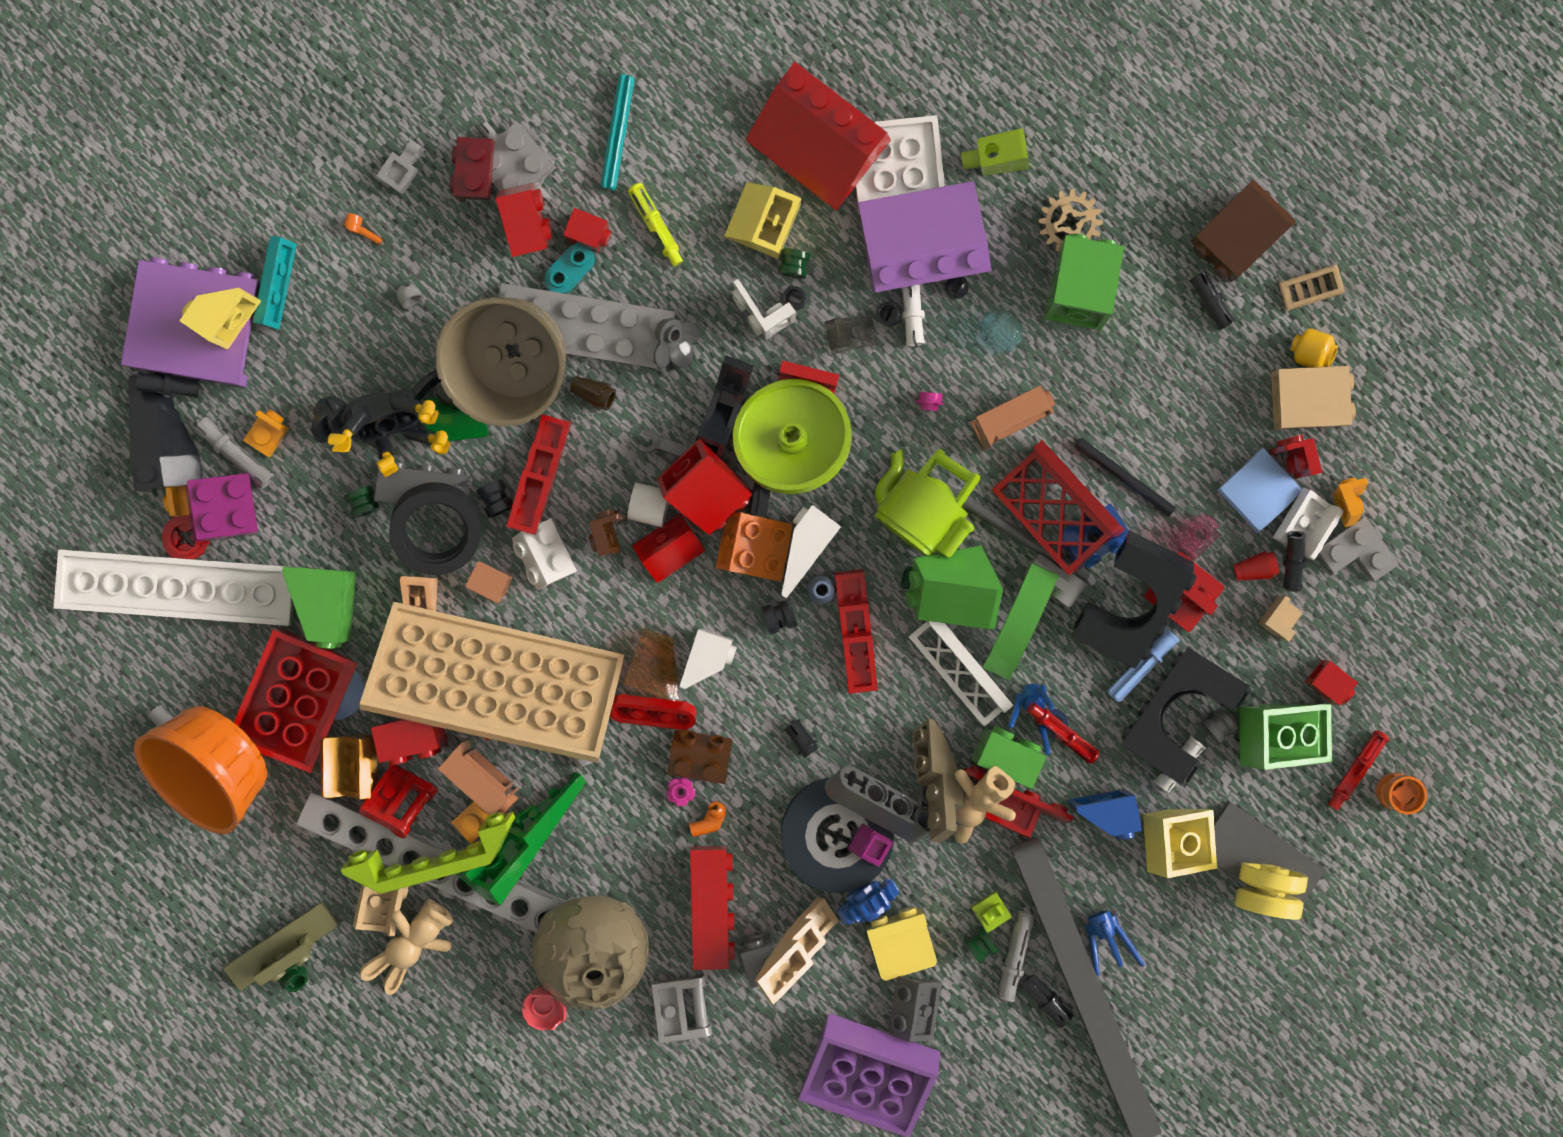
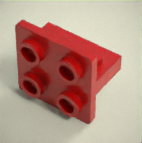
[1143,552,1225,632]

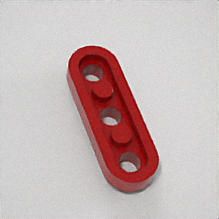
[610,694,697,730]

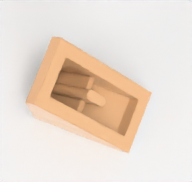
[400,576,438,611]

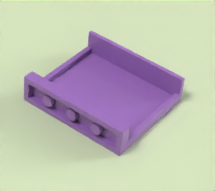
[121,257,260,388]

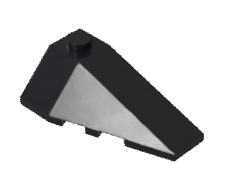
[129,372,203,492]

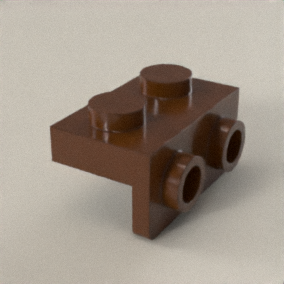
[589,509,628,557]
[667,730,733,784]

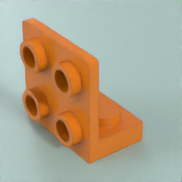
[715,512,793,581]

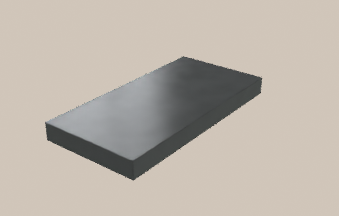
[1214,801,1326,903]

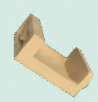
[1271,366,1356,431]

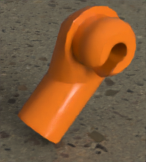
[689,801,726,837]

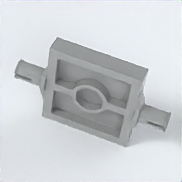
[478,121,557,205]

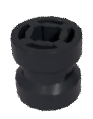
[476,479,513,518]
[761,599,798,635]

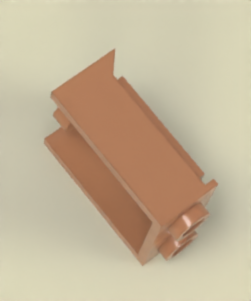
[970,385,1055,452]
[438,739,520,815]

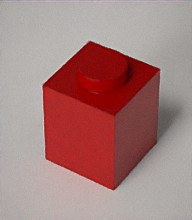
[563,208,612,253]
[1304,660,1358,706]

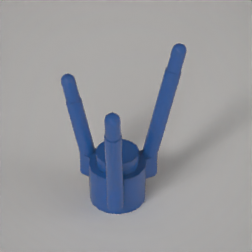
[1008,684,1054,755]
[1085,910,1145,976]

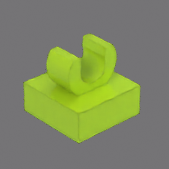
[971,891,1012,933]

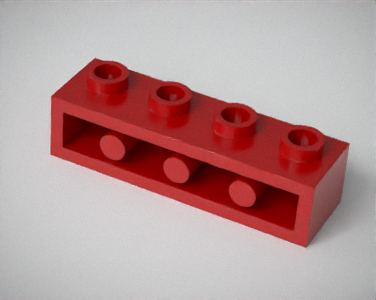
[690,846,735,970]

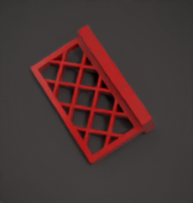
[992,440,1125,576]

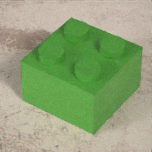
[971,725,1047,789]

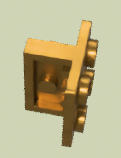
[320,734,377,799]

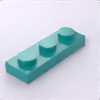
[253,236,297,330]

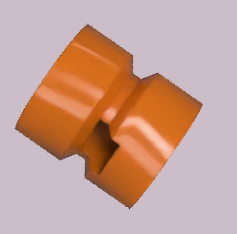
[1376,772,1427,815]

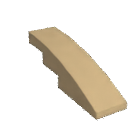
[755,897,839,1005]

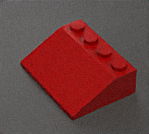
[745,61,891,211]
[233,627,358,773]

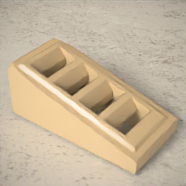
[1278,264,1345,311]

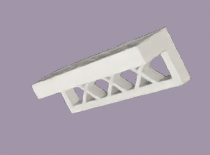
[908,621,1014,726]

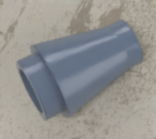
[807,575,836,605]

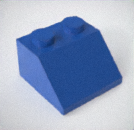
[1067,789,1142,840]

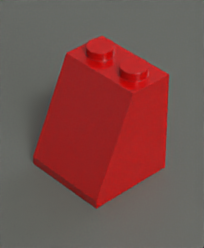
[657,438,752,535]

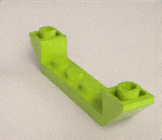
[340,812,515,894]

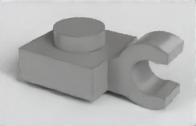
[376,140,425,195]

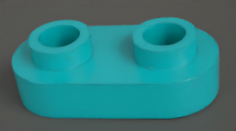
[544,243,595,294]

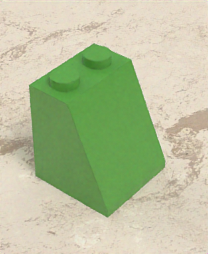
[1044,233,1125,331]
[906,545,1003,629]
[282,567,356,648]

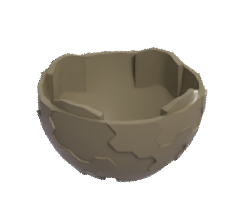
[532,895,649,1011]

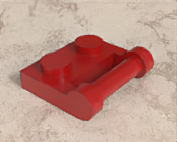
[359,765,438,839]

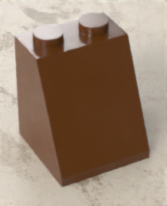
[1190,179,1296,282]

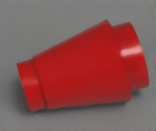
[1233,551,1279,582]

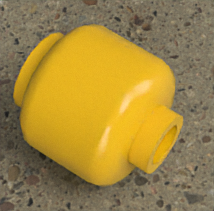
[1290,328,1338,368]

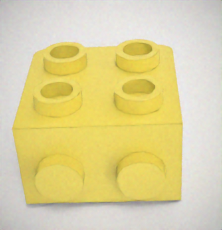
[865,907,937,981]

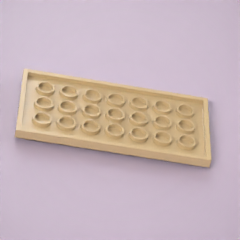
[359,602,625,763]

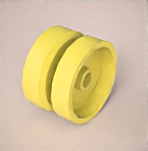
[1234,862,1308,920]

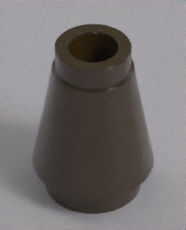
[570,376,616,411]

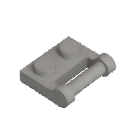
[651,975,712,1043]

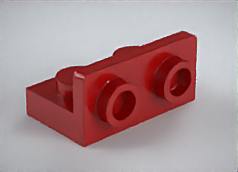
[1269,435,1323,479]

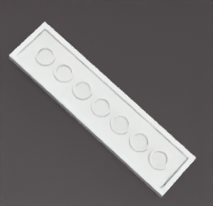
[54,550,294,626]

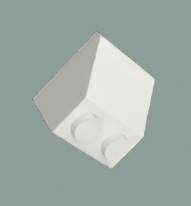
[679,628,737,689]

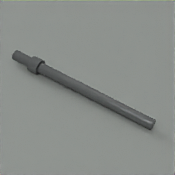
[941,480,1091,582]

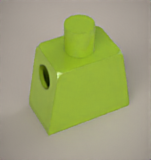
[961,128,1030,176]

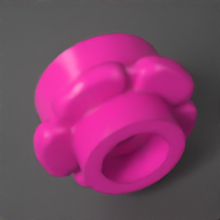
[915,392,944,411]
[666,777,695,806]

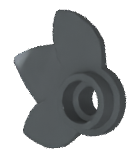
[653,318,700,370]

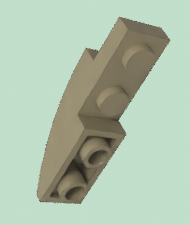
[912,719,965,843]

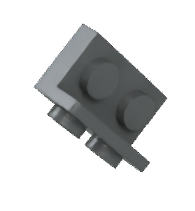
[888,976,942,1042]

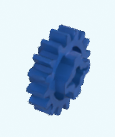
[837,879,900,925]

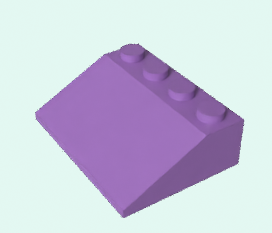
[857,181,992,292]
[798,1013,941,1137]

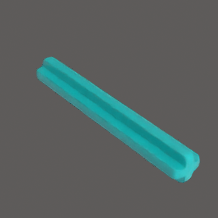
[600,74,634,191]

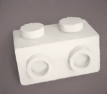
[1273,488,1344,560]
[512,519,577,590]

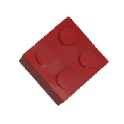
[496,182,553,257]
[371,719,448,766]

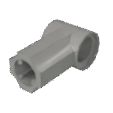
[1024,554,1087,609]

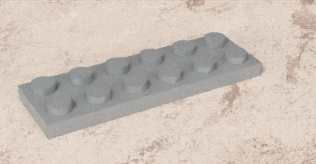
[499,283,676,370]

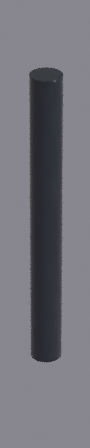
[1075,438,1176,516]

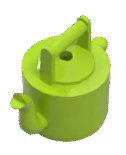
[874,449,980,558]

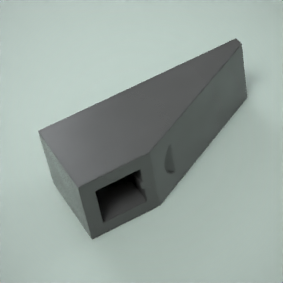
[374,462,471,504]

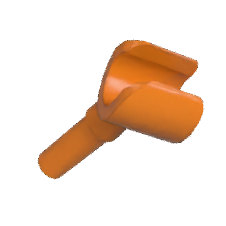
[344,213,383,245]

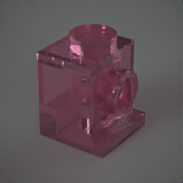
[1171,514,1221,559]

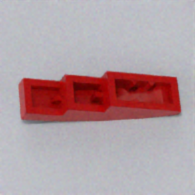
[507,414,571,535]
[834,569,878,694]

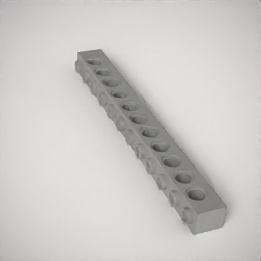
[296,789,567,935]

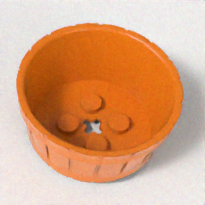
[134,706,267,834]

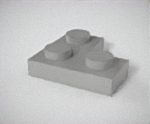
[1318,516,1399,581]

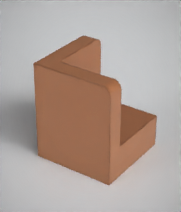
[465,561,514,603]

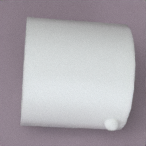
[627,483,669,527]

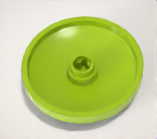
[733,379,852,494]

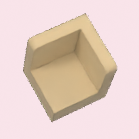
[1258,595,1302,641]

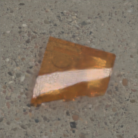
[624,628,679,701]

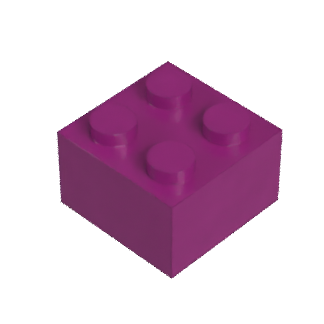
[185,473,258,543]

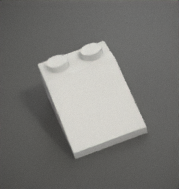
[781,505,841,598]

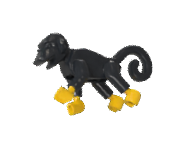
[310,370,455,478]

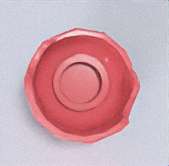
[522,986,567,1031]

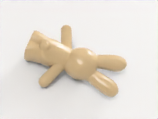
[954,766,1016,844]
[360,899,453,995]

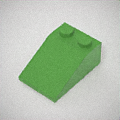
[1239,703,1332,770]

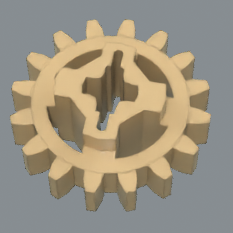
[1038,189,1103,252]

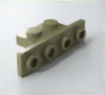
[223,902,338,990]

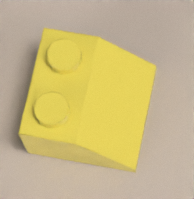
[179,288,261,349]
[1143,809,1217,878]

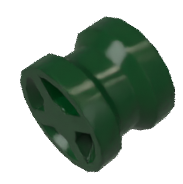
[778,248,811,279]
[344,486,380,519]
[963,927,999,964]

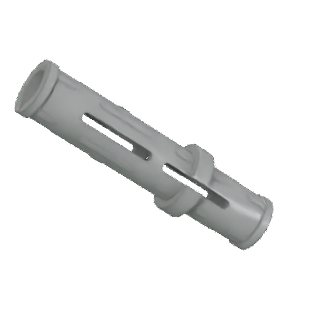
[194,417,275,489]
[996,910,1036,1002]

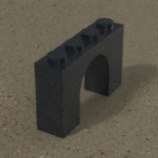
[1072,531,1196,669]
[1121,647,1252,788]

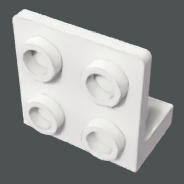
[731,279,796,340]

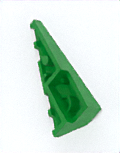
[456,772,586,906]

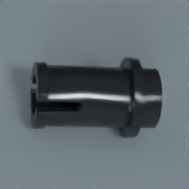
[784,719,819,758]

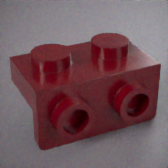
[449,137,495,202]

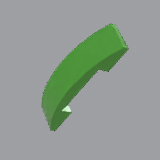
[982,562,1059,680]

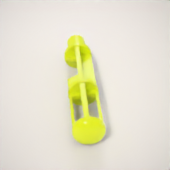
[628,183,683,267]

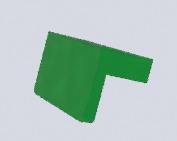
[424,397,489,442]

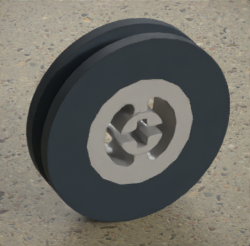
[781,777,894,893]

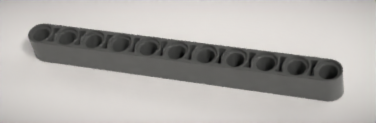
[1010,836,1162,1137]

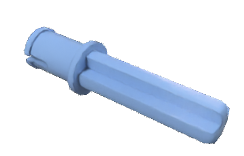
[1107,628,1180,702]

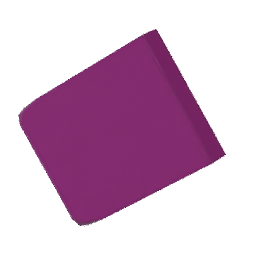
[848,824,894,867]

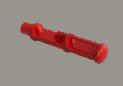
[1026,702,1099,764]
[1328,730,1389,811]

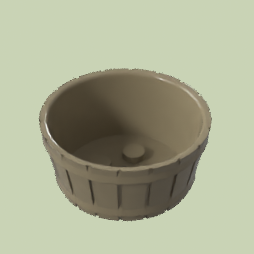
[435,297,566,427]

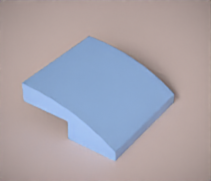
[1217,448,1302,533]

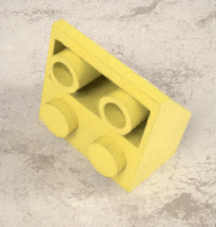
[724,182,801,259]

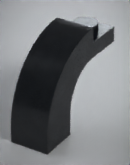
[695,355,754,460]

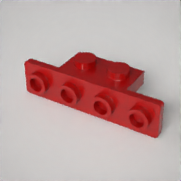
[962,766,1074,838]

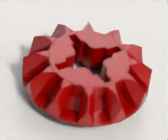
[162,515,210,560]

